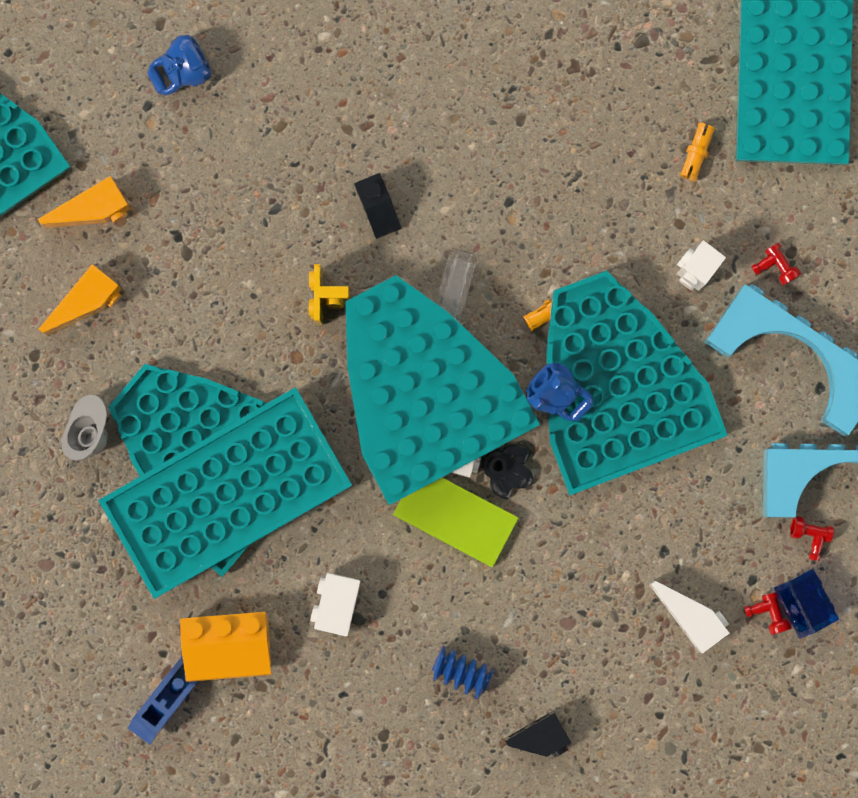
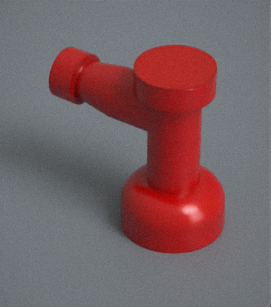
[751,242,802,286]
[790,516,834,561]
[744,591,792,635]

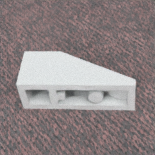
[649,580,730,653]

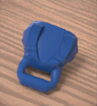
[147,35,212,95]
[526,362,594,421]

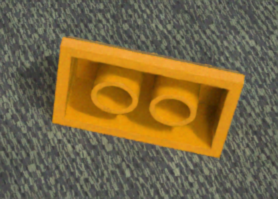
[180,612,272,682]

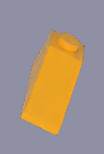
[38,176,131,228]
[38,264,122,335]

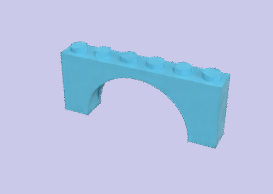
[704,284,858,436]
[763,443,858,517]

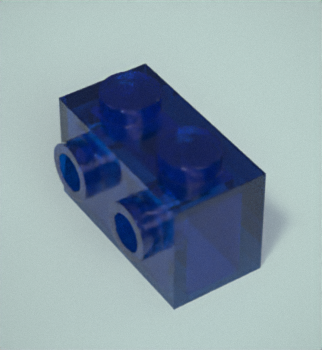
[774,568,839,639]

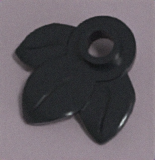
[482,445,534,499]

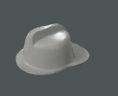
[61,395,108,461]

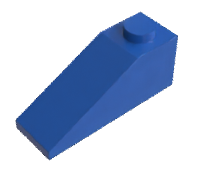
[128,656,198,745]

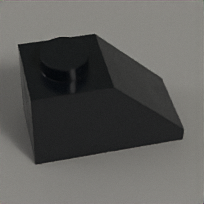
[354,173,402,239]
[504,711,571,758]

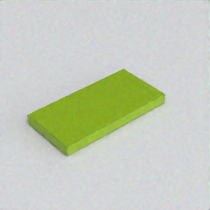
[393,478,518,568]

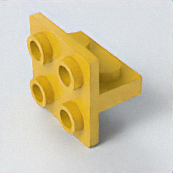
[309,264,351,325]

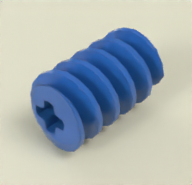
[432,645,495,700]

